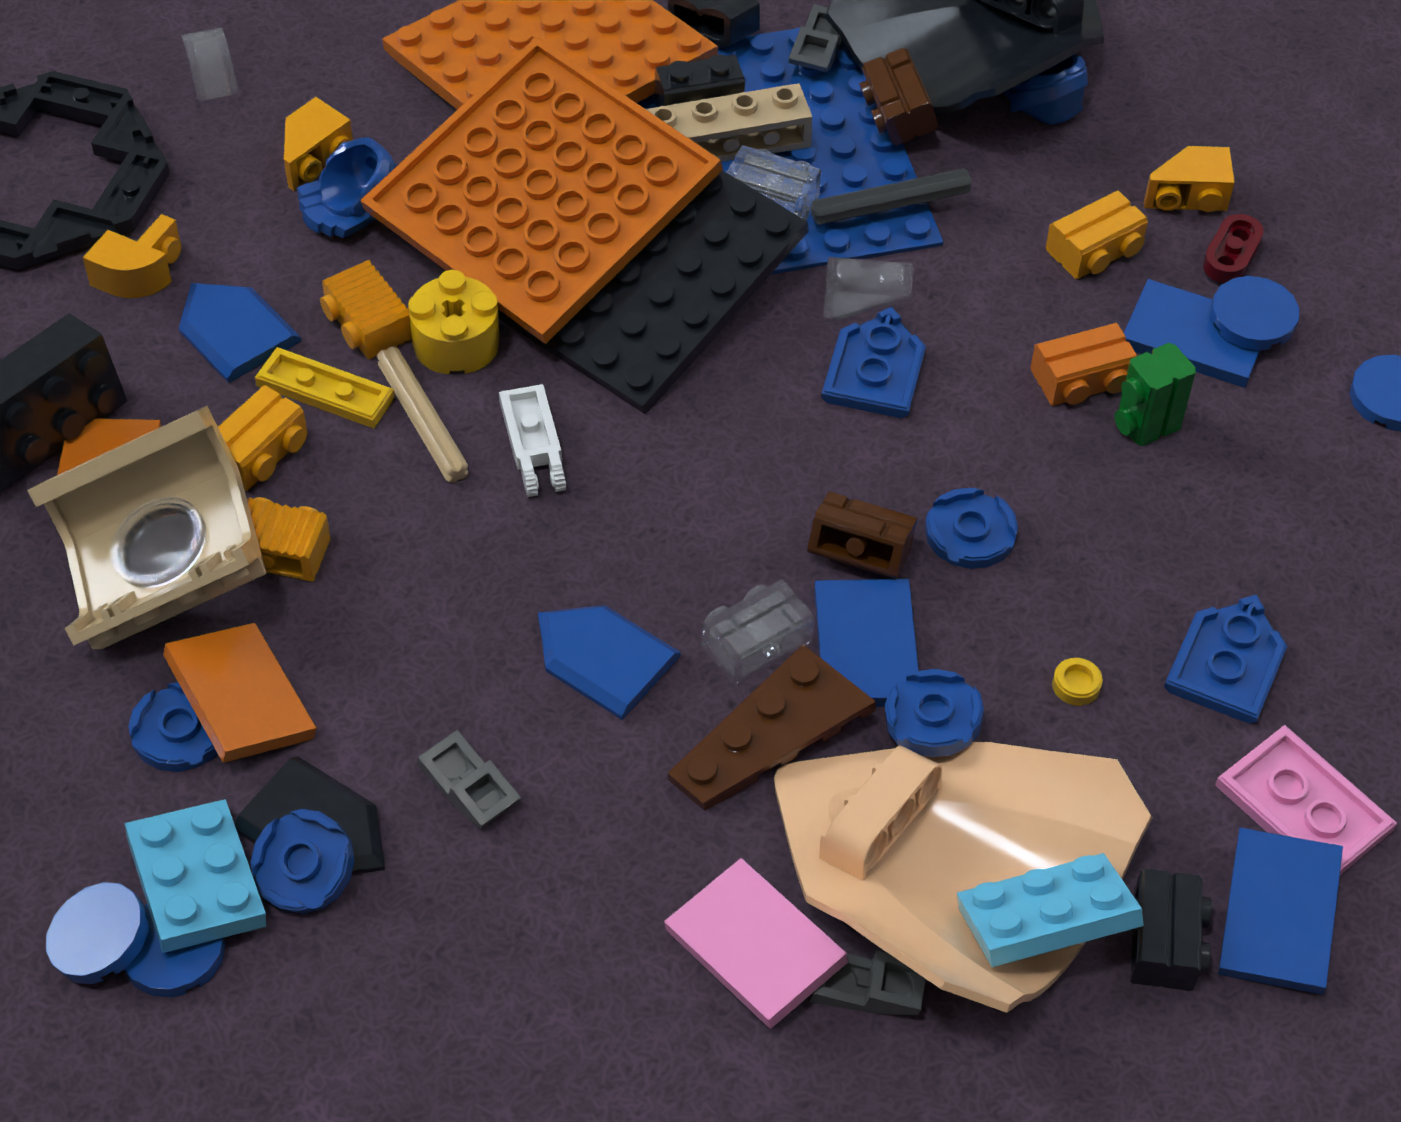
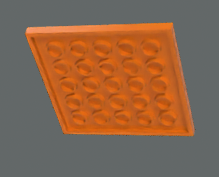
[382,0,718,110]
[360,36,723,344]

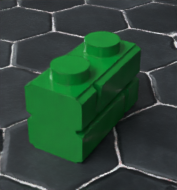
[1114,342,1196,446]

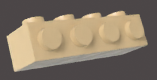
[646,83,812,162]

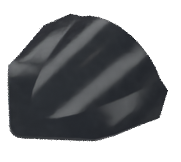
[824,0,1104,114]

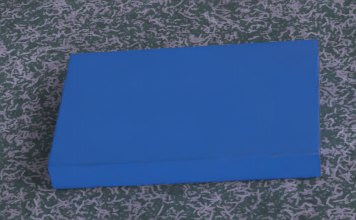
[1124,279,1260,388]
[814,579,918,707]
[1218,828,1343,995]

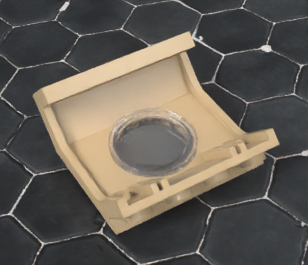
[27,406,267,649]

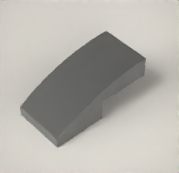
[789,4,844,72]
[417,730,521,829]
[809,950,925,1015]

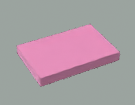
[1215,725,1397,875]
[664,858,848,1029]

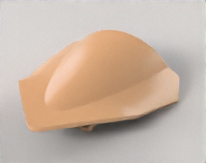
[774,742,1153,1013]

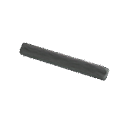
[811,168,972,225]

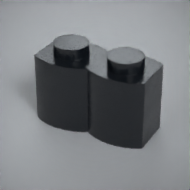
[668,0,760,47]

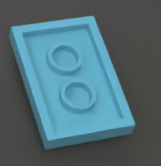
[125,799,266,953]
[957,853,1144,967]

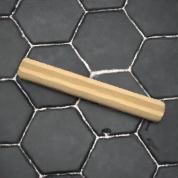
[377,346,468,483]

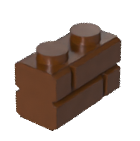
[859,47,938,146]
[807,491,918,579]

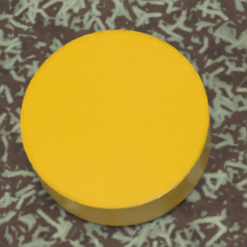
[1052,658,1103,706]

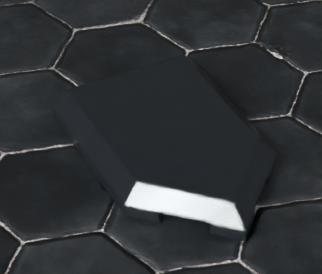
[235,756,385,873]

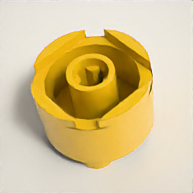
[408,270,500,374]

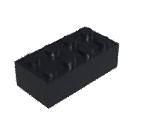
[0,313,128,492]

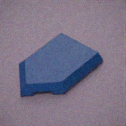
[179,283,302,383]
[821,307,926,418]
[1164,595,1287,724]
[538,605,681,720]

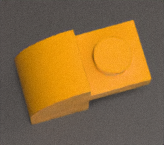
[83,214,182,298]

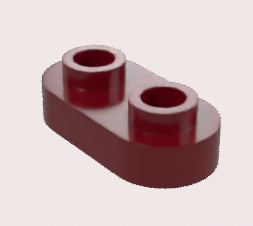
[1203,214,1264,283]

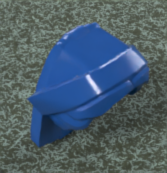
[1003,54,1089,125]
[297,137,397,238]

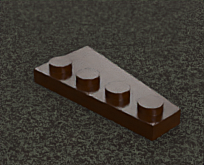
[667,644,876,811]

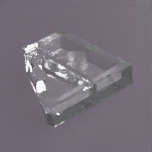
[823,257,913,328]

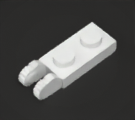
[499,384,566,497]

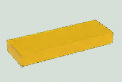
[255,347,395,429]

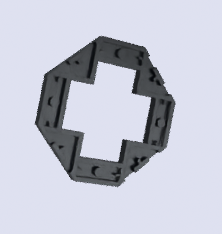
[0,71,170,270]

